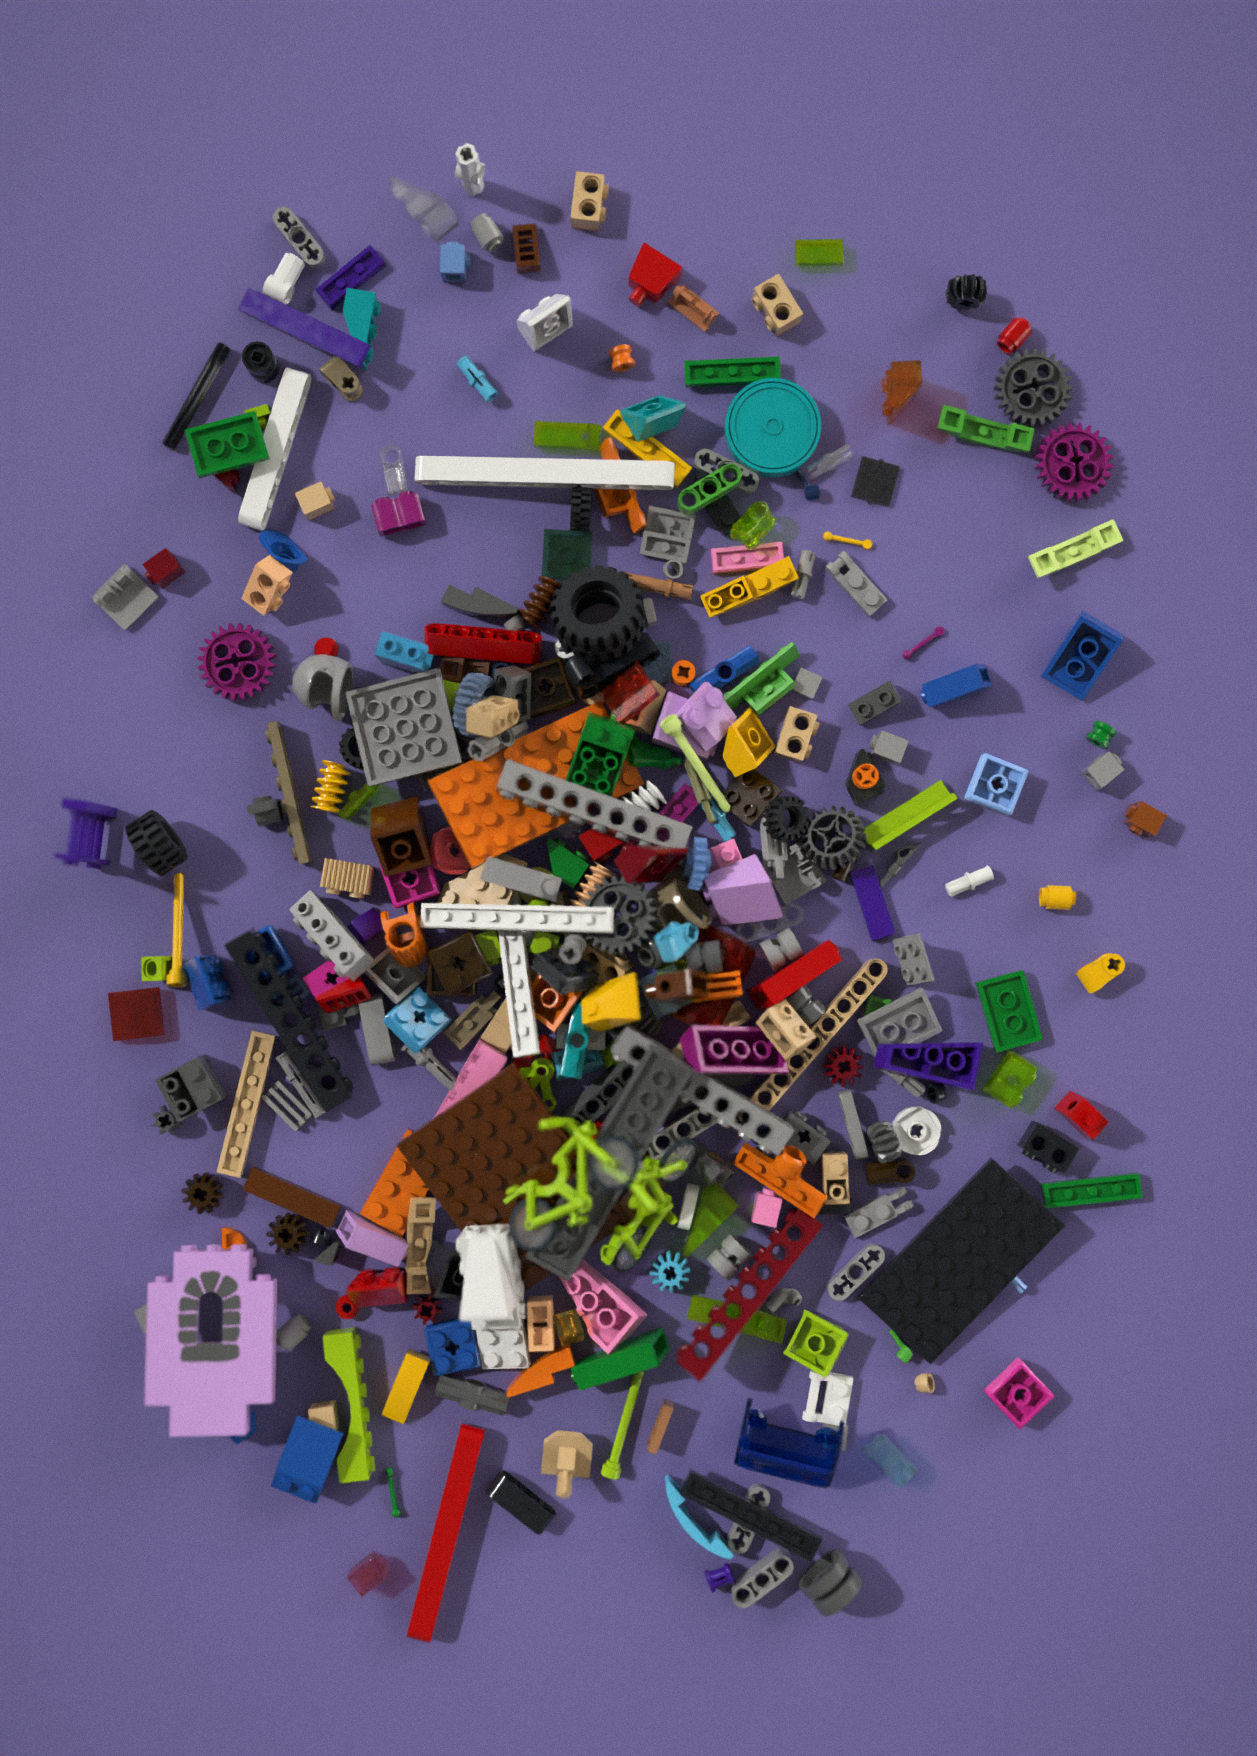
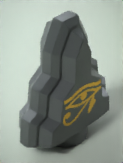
[681,1139,734,1188]

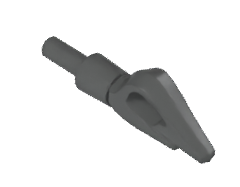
[879,843,921,887]

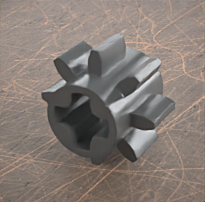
[152,1105,183,1135]

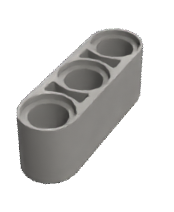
[358,993,396,1066]
[731,1548,794,1608]

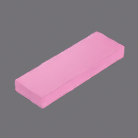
[711,541,784,574]

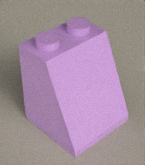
[652,691,717,761]
[701,854,783,926]

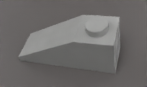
[480,856,562,901]

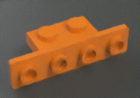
[593,437,646,534]

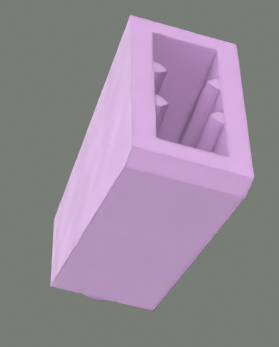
[336,1210,409,1267]

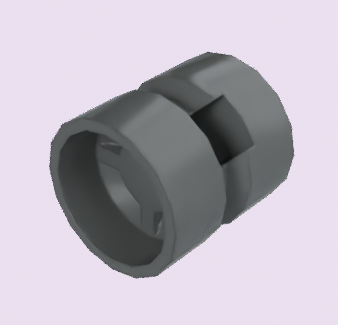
[685,940,723,973]
[784,984,827,1026]

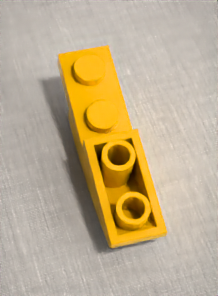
[700,556,799,618]

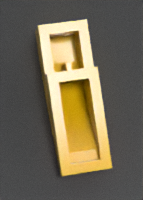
[382,1349,430,1424]

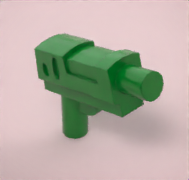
[627,731,681,770]

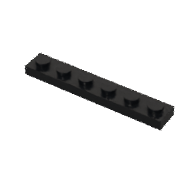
[680,1469,823,1562]

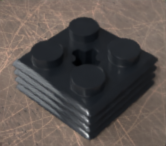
[531,948,600,995]

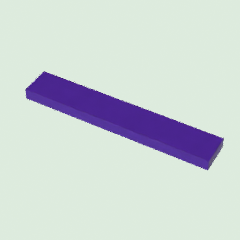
[238,287,371,368]

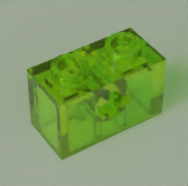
[982,1050,1038,1109]

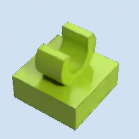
[244,404,272,430]

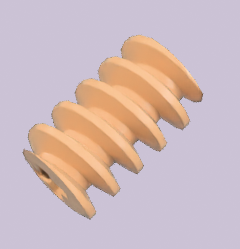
[569,862,618,907]

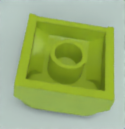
[783,1309,849,1378]

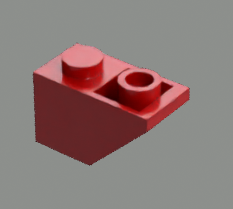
[579,827,633,863]

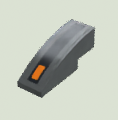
[441,584,519,619]

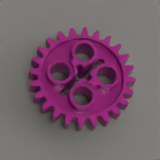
[1034,423,1114,502]
[197,623,277,702]

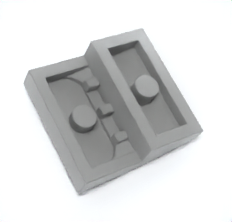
[640,505,696,563]

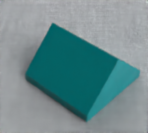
[620,395,686,442]

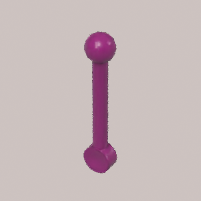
[902,626,945,660]

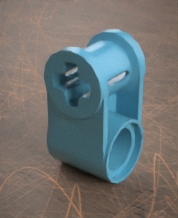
[654,922,699,962]

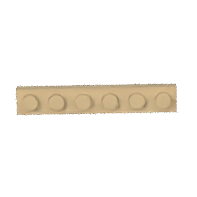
[217,1030,277,1178]

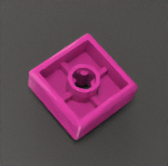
[380,865,441,909]
[984,1358,1054,1429]

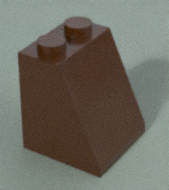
[370,796,432,877]

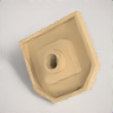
[541,1430,593,1499]

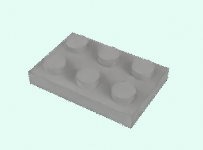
[857,988,943,1058]

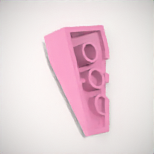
[559,1259,647,1354]

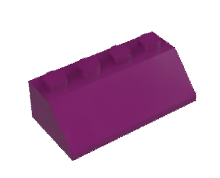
[680,1025,789,1074]

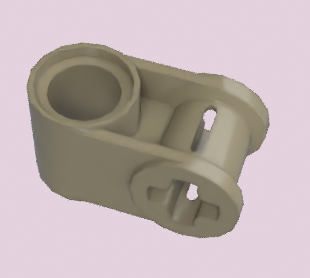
[319,356,363,402]

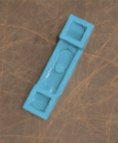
[665,1474,734,1559]

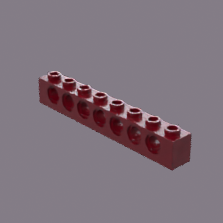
[675,1208,824,1382]

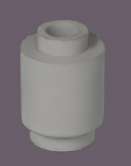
[471,213,504,252]
[276,1313,312,1350]

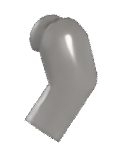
[765,1288,802,1313]

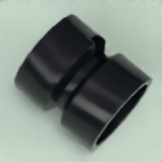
[242,341,280,383]

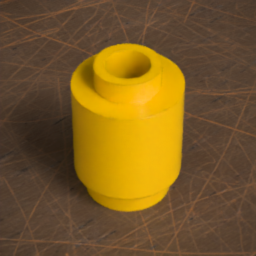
[1039,885,1076,910]

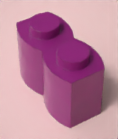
[371,491,426,536]

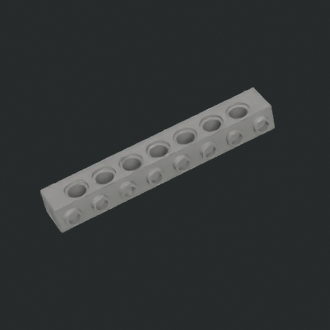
[496,759,692,848]
[611,1024,794,1155]

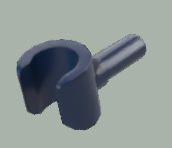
[795,469,820,501]

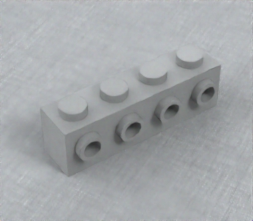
[289,890,375,981]

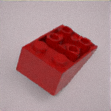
[346,1266,409,1308]

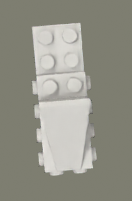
[456,1224,531,1369]

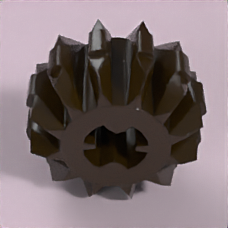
[181,1172,224,1214]
[266,1212,309,1255]

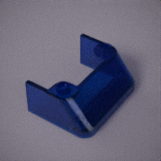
[734,1398,845,1488]

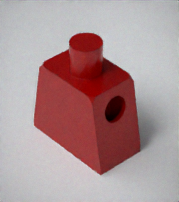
[628,242,682,307]
[1054,1091,1109,1140]

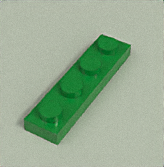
[684,356,781,387]
[1041,1172,1142,1208]

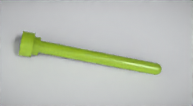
[600,1370,645,1480]

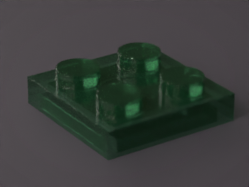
[541,529,592,580]

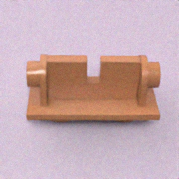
[668,284,720,332]

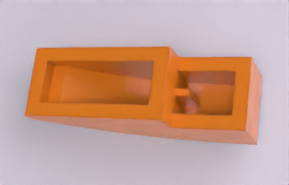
[506,1342,575,1398]

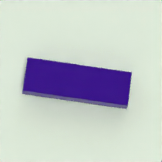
[315,245,386,311]
[849,865,895,941]

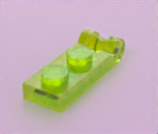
[533,421,601,451]

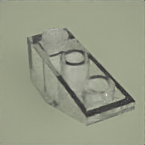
[389,175,459,242]

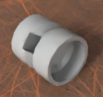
[759,928,804,971]
[707,1234,753,1281]

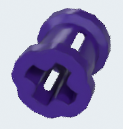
[705,1562,735,1593]

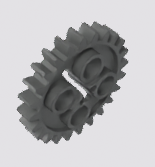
[993,348,1073,428]
[582,876,659,956]

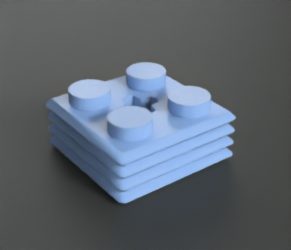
[965,753,1029,816]

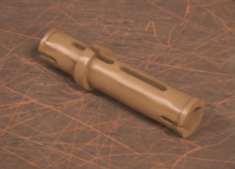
[623,571,694,601]

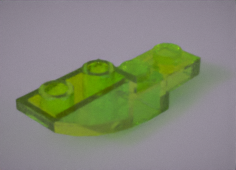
[686,1295,787,1344]

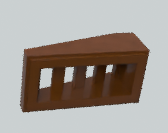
[512,223,541,274]

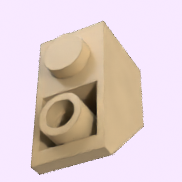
[820,1151,849,1205]

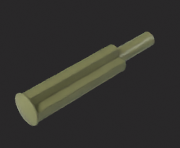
[683,758,716,824]

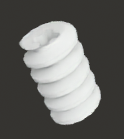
[616,780,667,825]

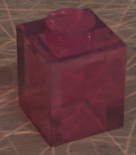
[347,1551,388,1597]

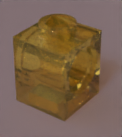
[553,1309,585,1347]

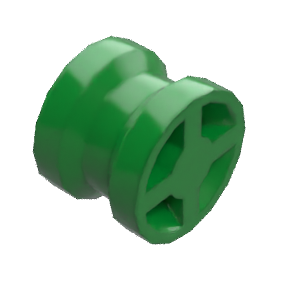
[1086,720,1117,749]

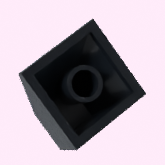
[425,1240,464,1300]

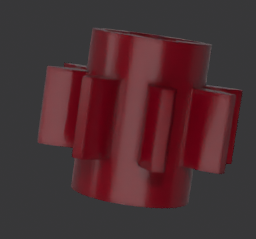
[412,1294,443,1325]

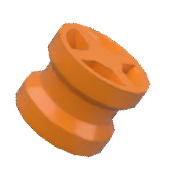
[608,344,635,372]
[671,660,695,686]
[852,763,879,789]

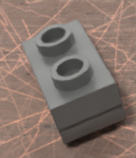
[848,680,902,725]
[247,796,283,827]

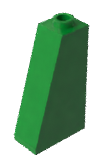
[571,1327,670,1391]

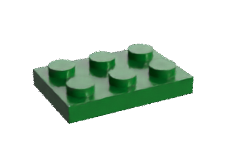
[185,411,270,479]
[975,970,1043,1053]

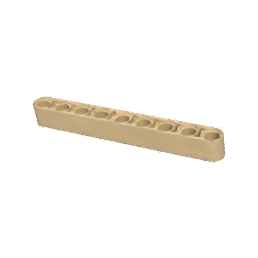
[737,958,887,1122]

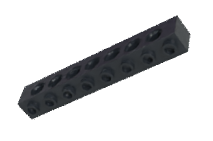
[224,928,354,1112]

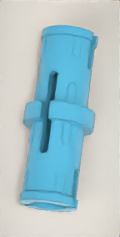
[456,355,498,402]

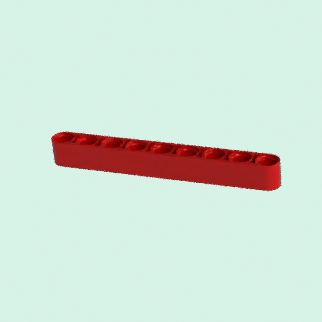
[406,1423,485,1643]

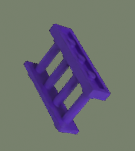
[54,798,117,869]

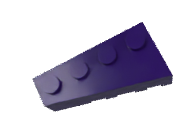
[873,1042,983,1091]

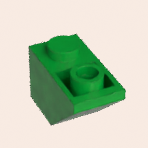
[547,837,590,889]

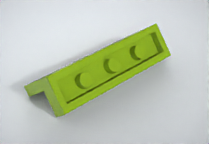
[863,780,958,852]

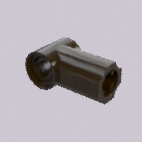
[866,1158,916,1185]

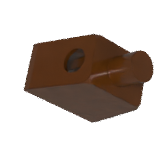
[646,969,709,1003]

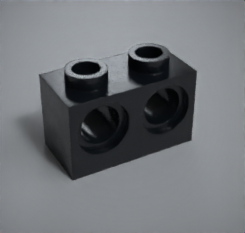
[1017,1121,1079,1174]

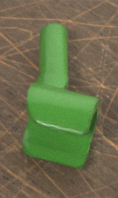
[889,1329,913,1363]

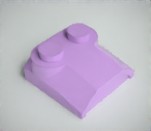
[676,682,737,751]

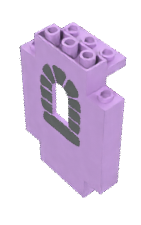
[145,1244,277,1437]

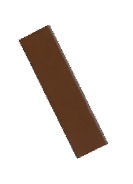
[242,1167,342,1229]

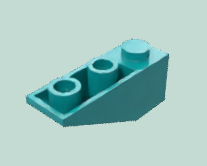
[343,288,381,370]

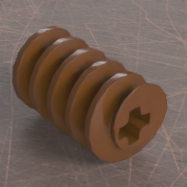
[518,576,560,631]

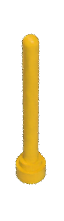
[167,873,187,987]

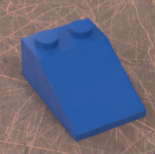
[1041,610,1124,701]
[271,1415,343,1504]

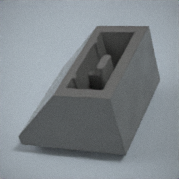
[155,1055,228,1123]

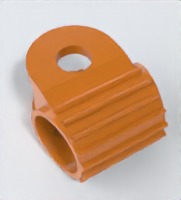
[381,902,428,969]

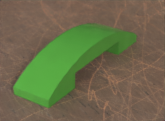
[937,405,1035,453]

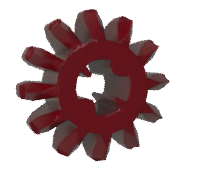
[822,1045,864,1087]

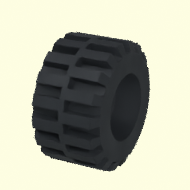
[126,810,187,876]

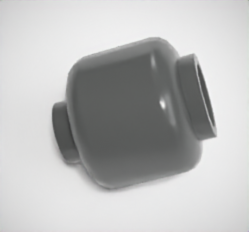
[637,934,667,969]

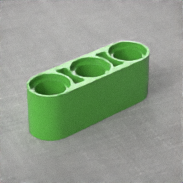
[677,463,742,515]

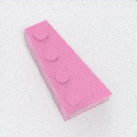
[434,1038,508,1117]

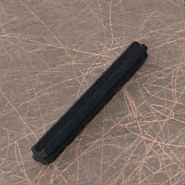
[162,342,230,450]

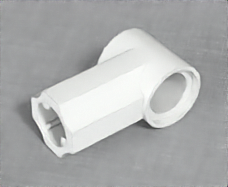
[263,253,305,305]

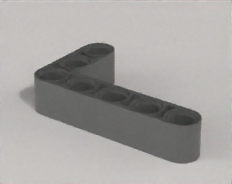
[560,1023,645,1127]

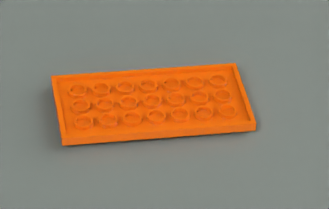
[428,701,645,869]

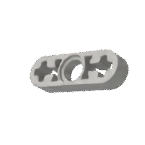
[273,207,325,269]
[694,449,759,494]
[838,1089,868,1160]
[827,1243,885,1301]
[727,1483,770,1554]

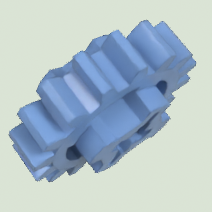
[682,837,712,890]

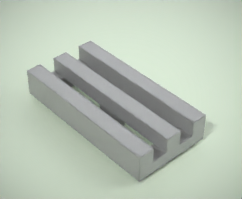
[261,1080,313,1132]

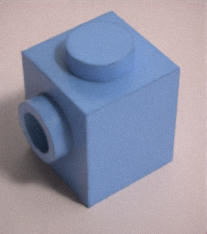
[440,242,471,282]

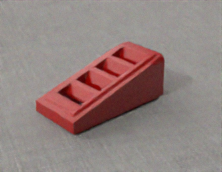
[315,976,373,1014]

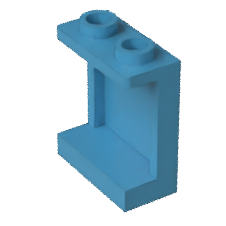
[374,632,435,674]

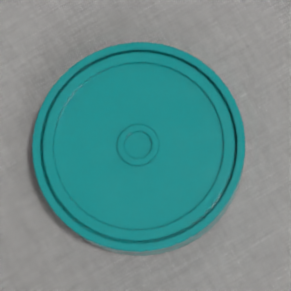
[724,378,821,478]

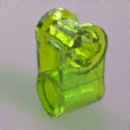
[730,501,776,550]

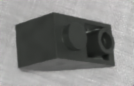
[845,748,885,806]

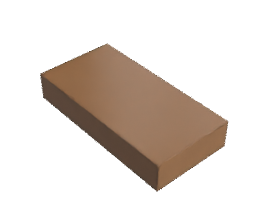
[647,1399,674,1455]

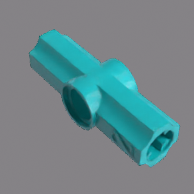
[560,1003,591,1079]

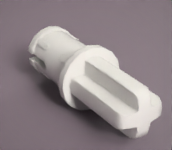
[945,865,994,896]

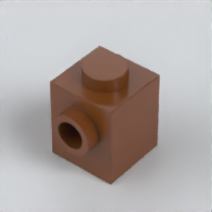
[1123,801,1167,838]

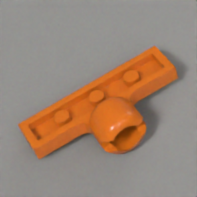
[733,1142,827,1218]

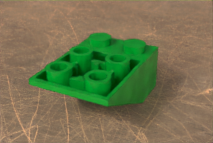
[566,711,635,797]

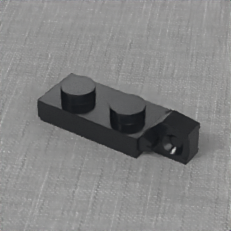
[695,470,744,536]

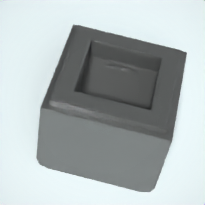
[314,1238,343,1267]

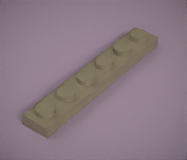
[265,721,313,865]

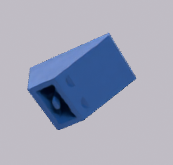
[183,955,232,1011]

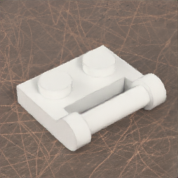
[802,1370,854,1427]

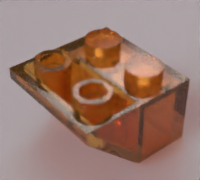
[881,360,922,424]

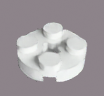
[891,1106,941,1155]

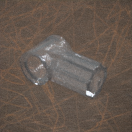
[380,444,408,496]

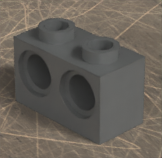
[494,665,531,722]

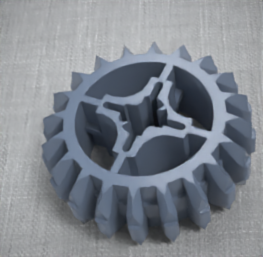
[453,673,494,738]

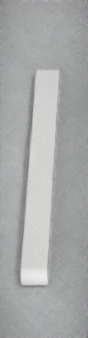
[415,456,675,490]

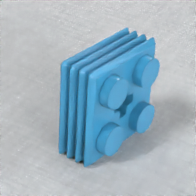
[383,987,451,1054]

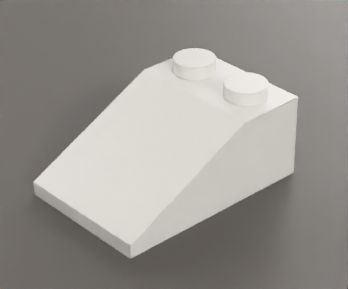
[517,294,573,352]

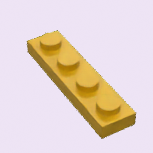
[603,409,692,488]

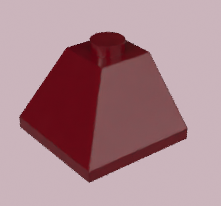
[614,844,689,884]

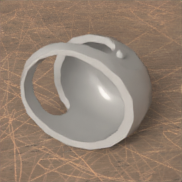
[292,654,353,721]

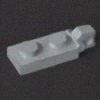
[759,813,788,881]

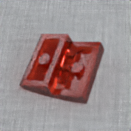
[601,662,660,725]
[108,987,165,1041]

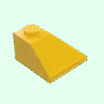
[723,707,776,777]
[581,972,641,1032]

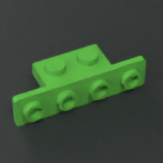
[723,642,800,716]

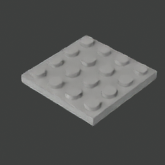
[345,668,463,787]

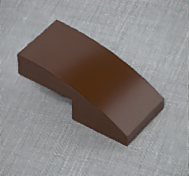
[440,656,492,683]

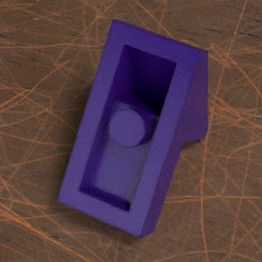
[347,907,383,946]

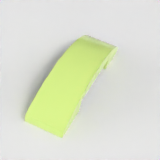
[1028,519,1124,578]

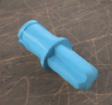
[699,796,736,842]

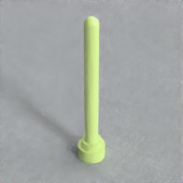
[660,714,731,813]

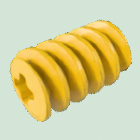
[310,760,351,813]

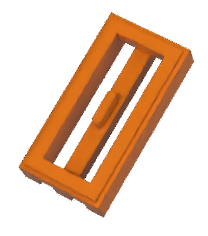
[693,971,743,1002]

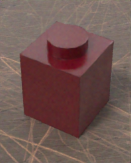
[142,548,186,588]

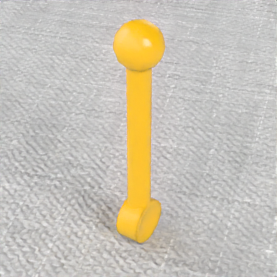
[823,532,872,550]

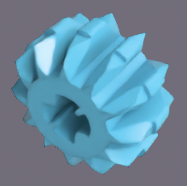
[649,1250,691,1293]

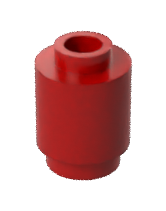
[996,317,1032,355]

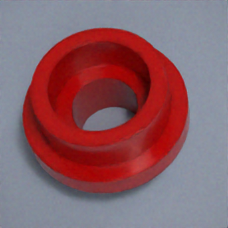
[335,1294,360,1319]

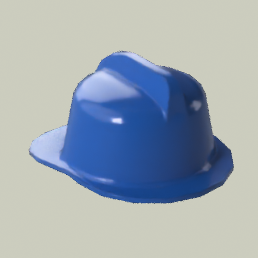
[259,530,307,576]

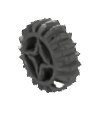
[801,805,867,870]

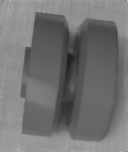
[799,1550,863,1617]

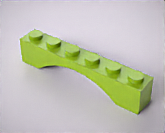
[323,1327,375,1484]

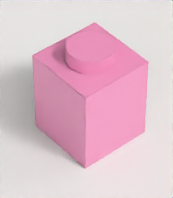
[750,1188,782,1228]

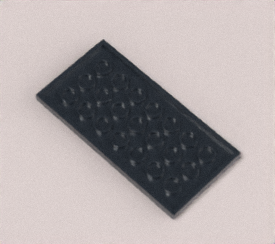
[858,1157,1065,1365]

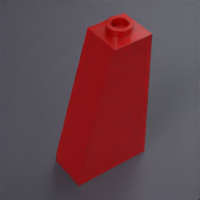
[746,939,842,1011]

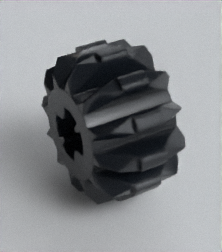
[946,274,987,310]

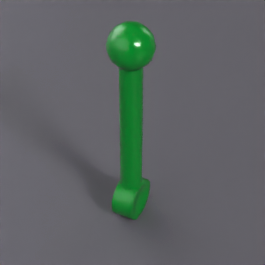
[385,1467,401,1518]

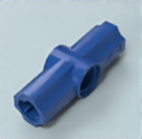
[689,645,761,694]

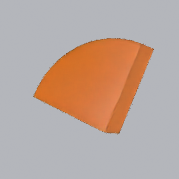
[221,1227,248,1249]

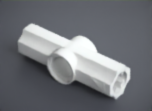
[455,143,485,197]

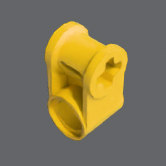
[1075,953,1125,994]

